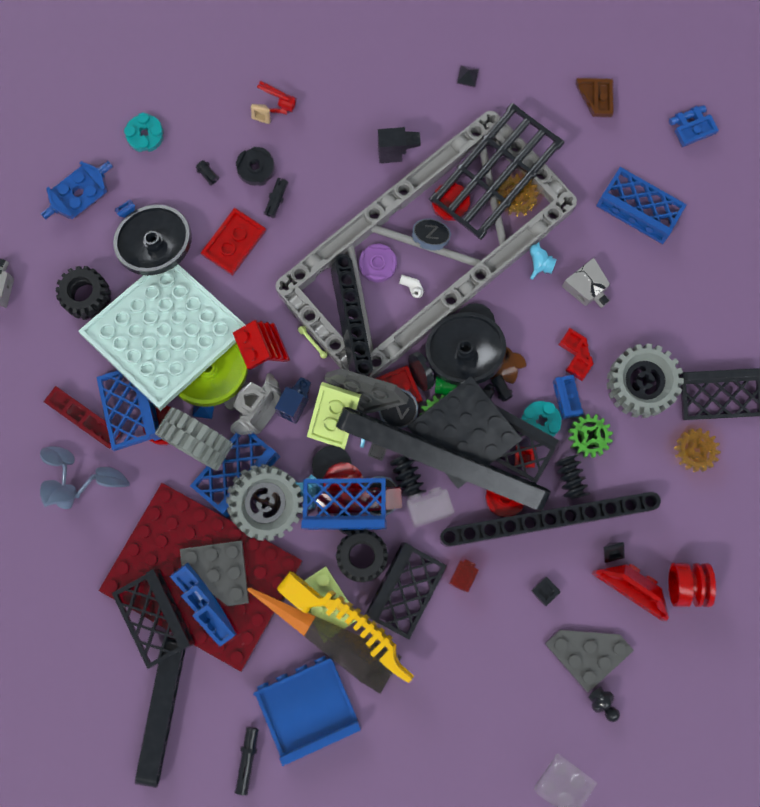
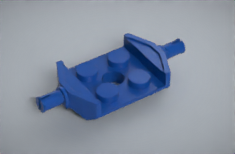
[40,161,113,220]

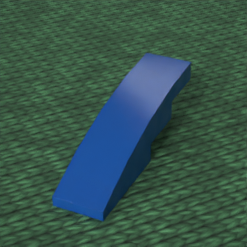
[170,562,236,646]

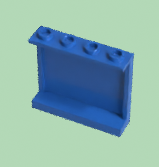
[253,655,361,766]

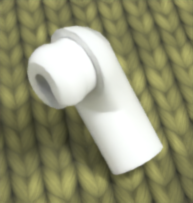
[399,275,423,298]

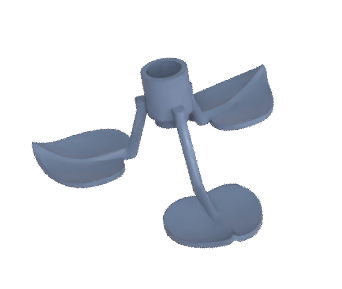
[40,446,130,509]

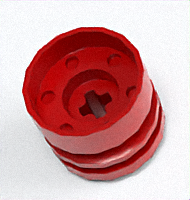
[668,563,716,607]

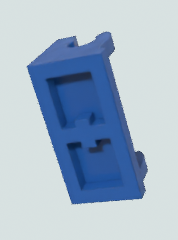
[552,375,584,420]

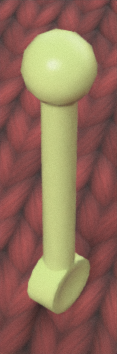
[298,326,328,359]

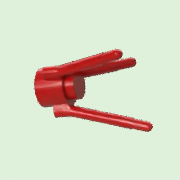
[257,81,296,115]

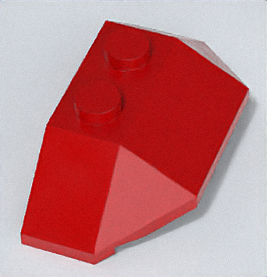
[592,564,669,621]

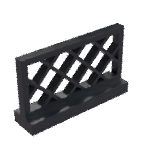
[679,368,760,420]
[495,406,561,484]
[364,542,447,639]
[112,569,195,669]

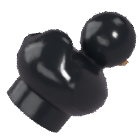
[588,687,620,722]

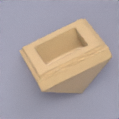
[251,104,270,124]

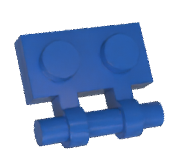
[669,105,719,147]

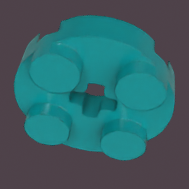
[124,113,164,152]
[521,401,562,437]

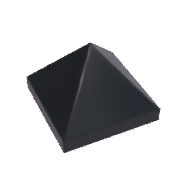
[457,65,479,87]
[603,542,625,563]

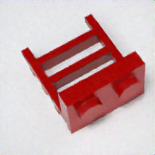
[233,320,290,369]

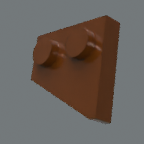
[575,78,613,117]

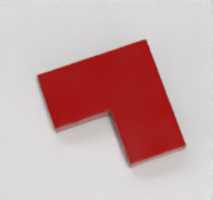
[375,365,423,404]

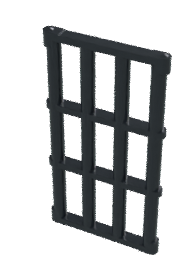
[429,103,565,240]

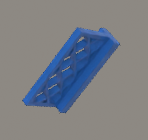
[596,167,687,244]
[96,370,161,451]
[190,433,280,518]
[301,478,387,530]

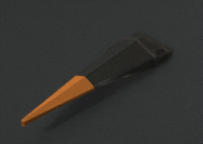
[247,588,402,694]

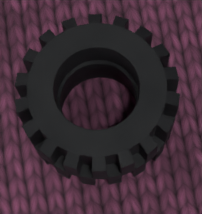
[56,266,111,320]
[336,529,388,582]

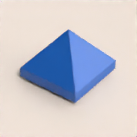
[115,200,135,217]
[192,405,214,419]

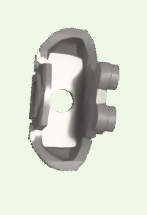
[224,373,282,436]

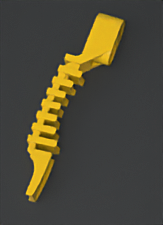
[277,571,414,683]

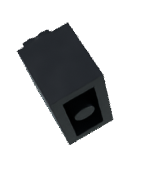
[378,127,421,164]

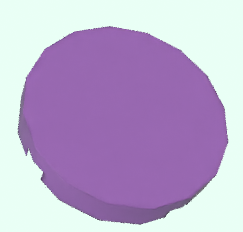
[358,244,397,282]

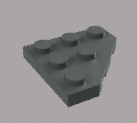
[324,368,409,414]
[180,541,249,606]
[545,630,634,693]

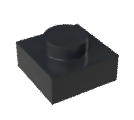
[531,577,561,606]

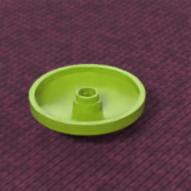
[177,343,248,407]

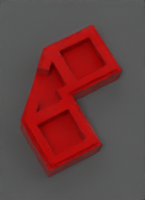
[559,328,594,381]

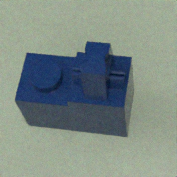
[275,377,311,424]

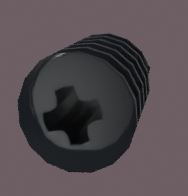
[555,455,590,499]
[390,456,427,499]

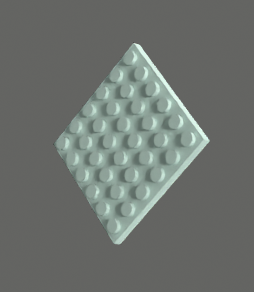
[79,265,245,411]

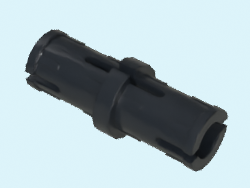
[263,178,289,218]

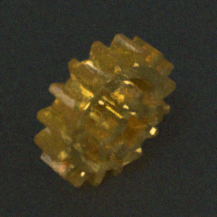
[497,174,539,216]
[674,428,721,472]

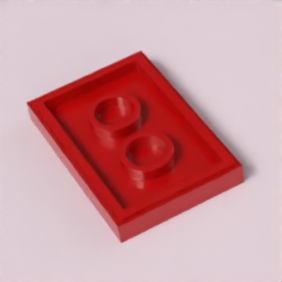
[201,207,266,276]

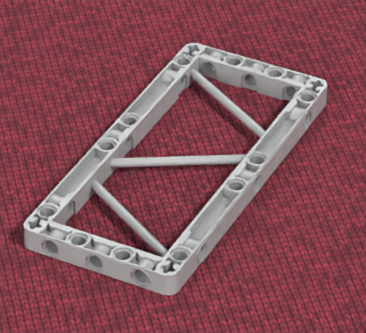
[276,111,577,378]

